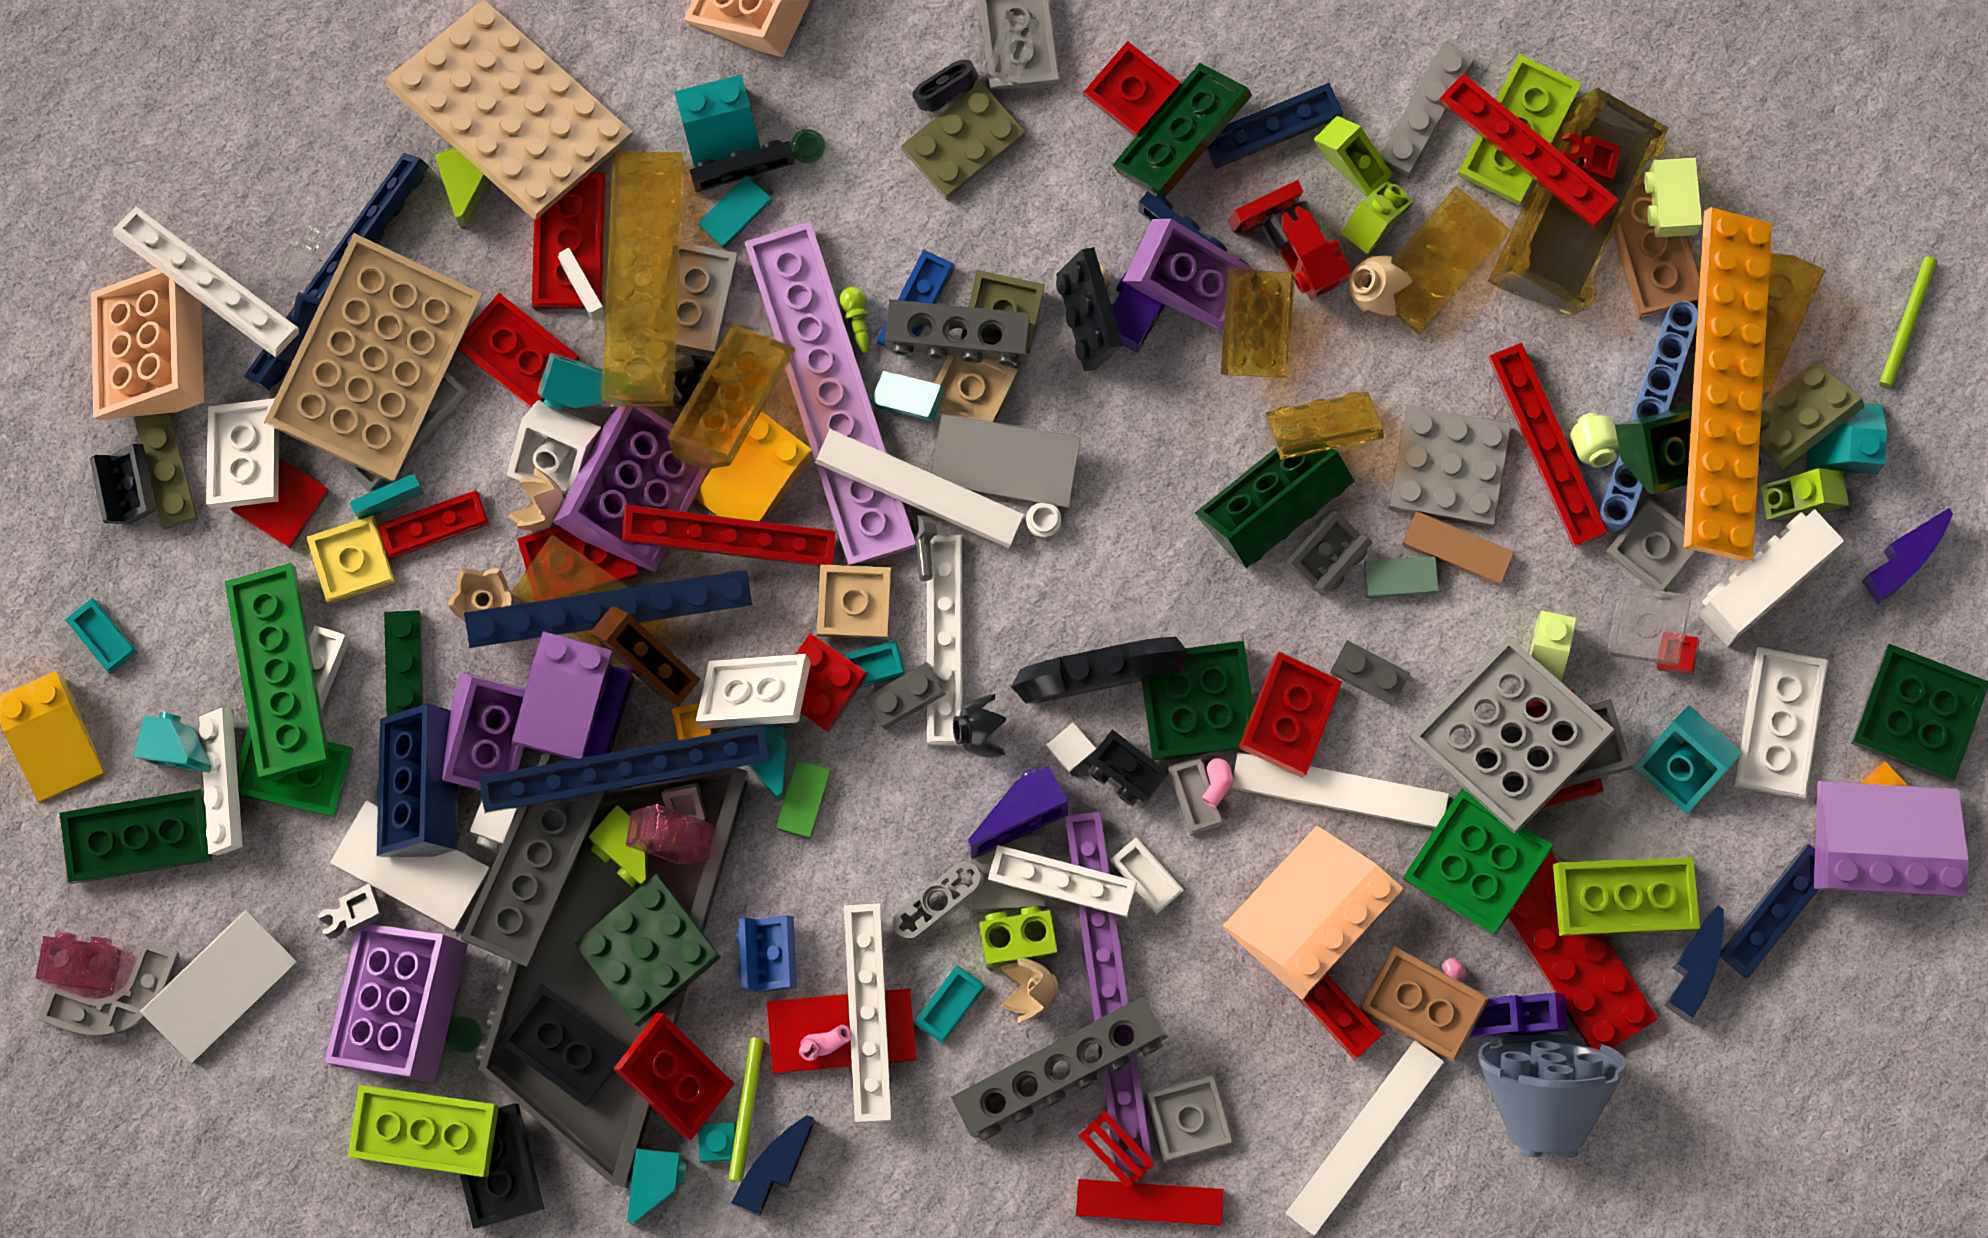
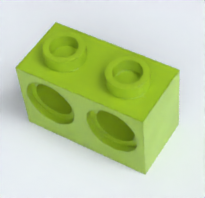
[979,906,1057,969]

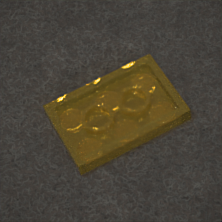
[1220,268,1295,378]
[1265,391,1384,459]

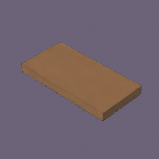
[1603,176,1700,320]

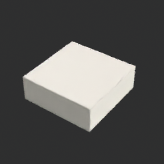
[1046,723,1096,774]

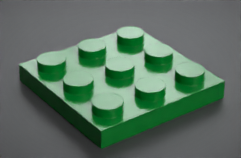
[1403,789,1553,937]

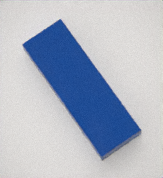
[877,249,955,358]

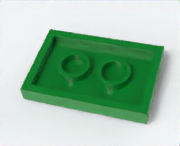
[237,724,354,818]

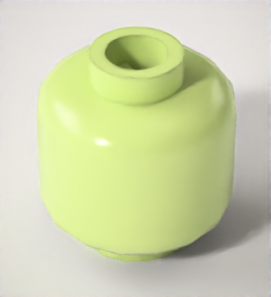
[1570,413,1619,467]

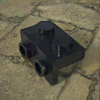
[90,444,157,525]
[1086,729,1169,808]

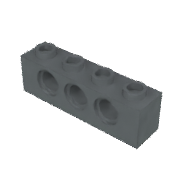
[885,299,1030,366]

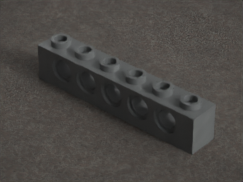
[951,996,1168,1140]

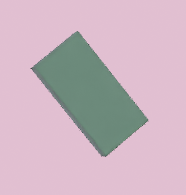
[1364,556,1438,598]

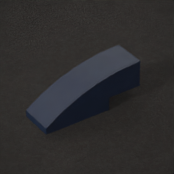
[1664,905,1724,1022]
[731,1115,815,1216]

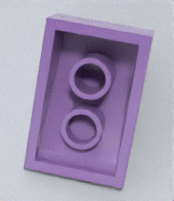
[1123,219,1254,331]
[512,631,612,760]
[441,672,526,790]

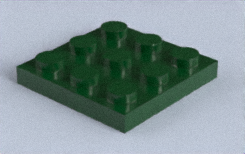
[1141,641,1254,761]
[1851,644,1988,782]
[574,874,721,1027]

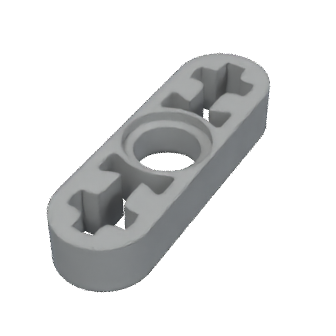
[893,861,984,941]

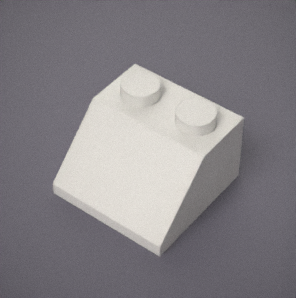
[507,400,601,497]

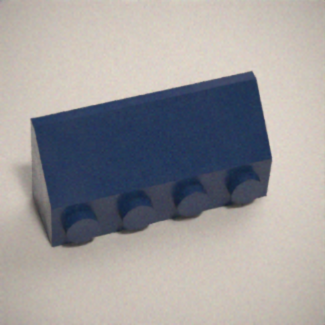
[376,704,458,857]

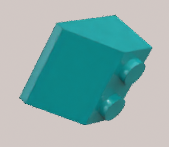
[674,74,761,168]
[1633,705,1743,814]

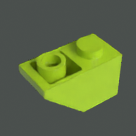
[1340,180,1414,254]
[1761,468,1849,521]
[588,805,649,887]

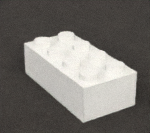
[1699,509,1844,647]

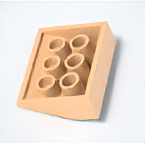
[684,0,810,57]
[91,268,204,420]
[1222,826,1403,1000]

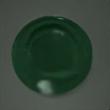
[790,129,825,164]
[446,1017,482,1053]

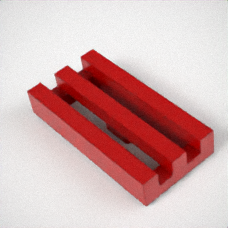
[1078,1110,1155,1189]

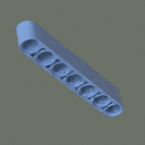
[1599,300,1698,533]

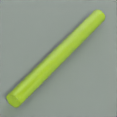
[1879,256,1938,388]
[728,1038,764,1183]

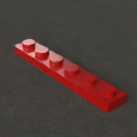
[1440,73,1619,229]
[1488,342,1607,548]
[621,505,836,567]

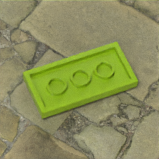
[1457,54,1582,206]
[1553,857,1700,936]
[347,1085,499,1177]

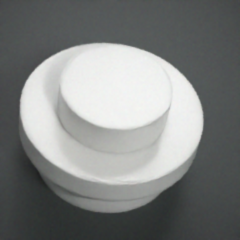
[1026,503,1061,538]

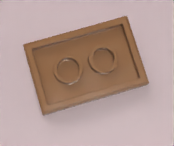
[1360,946,1490,1062]

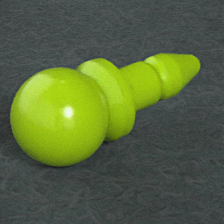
[839,286,869,353]

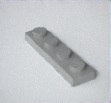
[1380,42,1474,177]

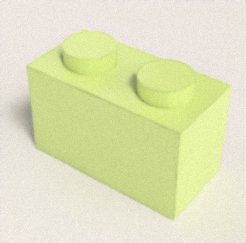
[1644,158,1702,237]

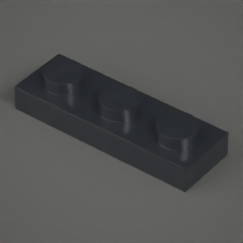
[689,140,795,192]

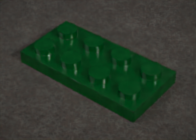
[1112,63,1252,198]
[59,789,213,884]

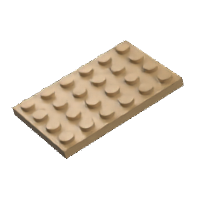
[385,0,633,220]
[264,233,482,483]

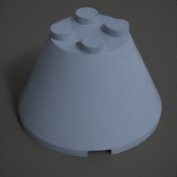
[1478,1034,1626,1158]

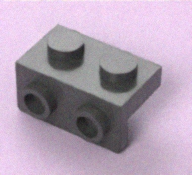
[1286,510,1372,593]

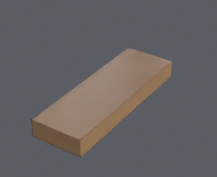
[1402,511,1514,586]

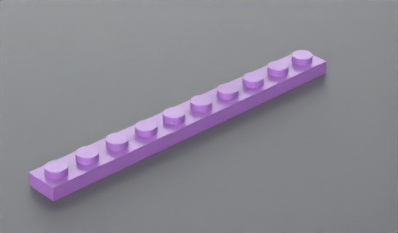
[1065,811,1153,1173]

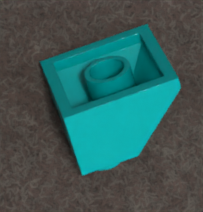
[1807,403,1887,474]

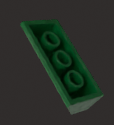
[1615,405,1761,494]
[1195,426,1355,569]

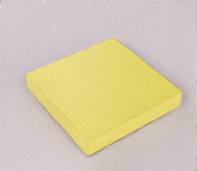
[306,515,396,605]

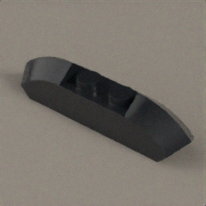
[1011,636,1187,704]

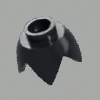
[662,355,722,419]
[953,693,1006,757]

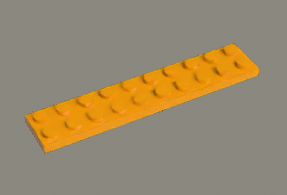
[1683,207,1772,562]

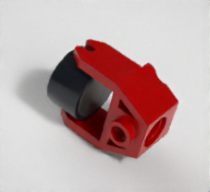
[1262,201,1352,301]

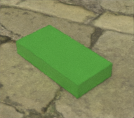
[776,760,831,839]

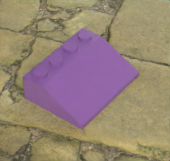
[553,397,717,572]
[1814,781,1969,897]
[324,924,468,1085]

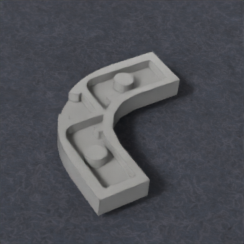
[37,941,180,1037]

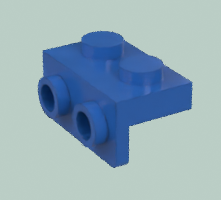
[736,915,797,993]

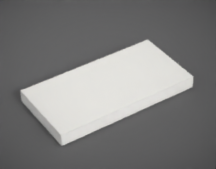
[1734,647,1828,800]
[330,801,491,932]
[140,910,297,1063]

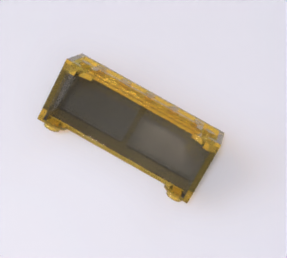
[1488,88,1669,316]

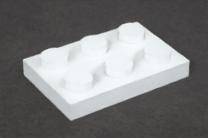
[206,398,279,509]
[696,654,811,729]

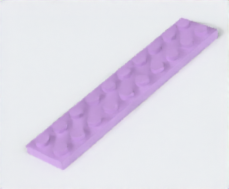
[744,221,916,566]

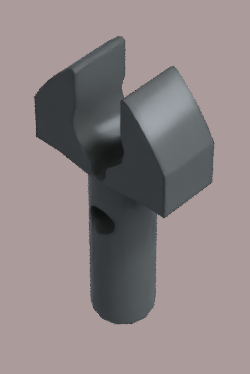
[910,515,937,581]

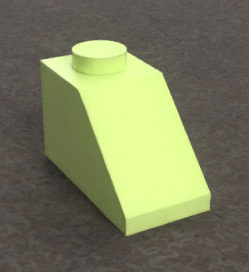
[1530,610,1576,682]

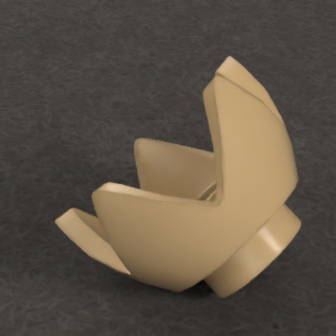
[1349,256,1412,316]
[509,468,566,531]
[448,568,512,621]
[1001,958,1058,1023]

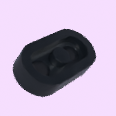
[912,60,978,112]

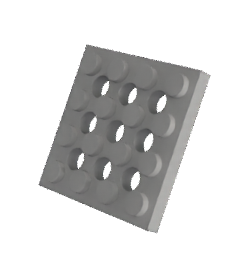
[1410,636,1615,835]

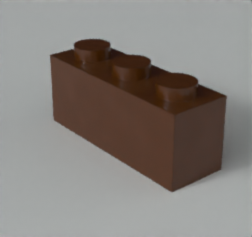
[589,606,701,707]

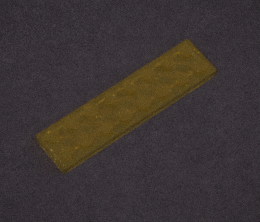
[601,152,684,407]

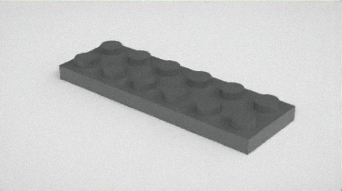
[461,752,606,968]

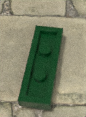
[384,610,424,716]

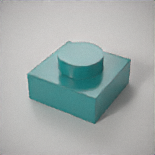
[698,1123,735,1162]

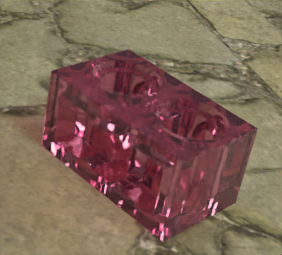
[626,804,714,865]
[35,931,121,993]

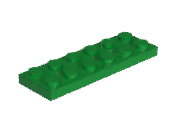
[225,563,331,781]

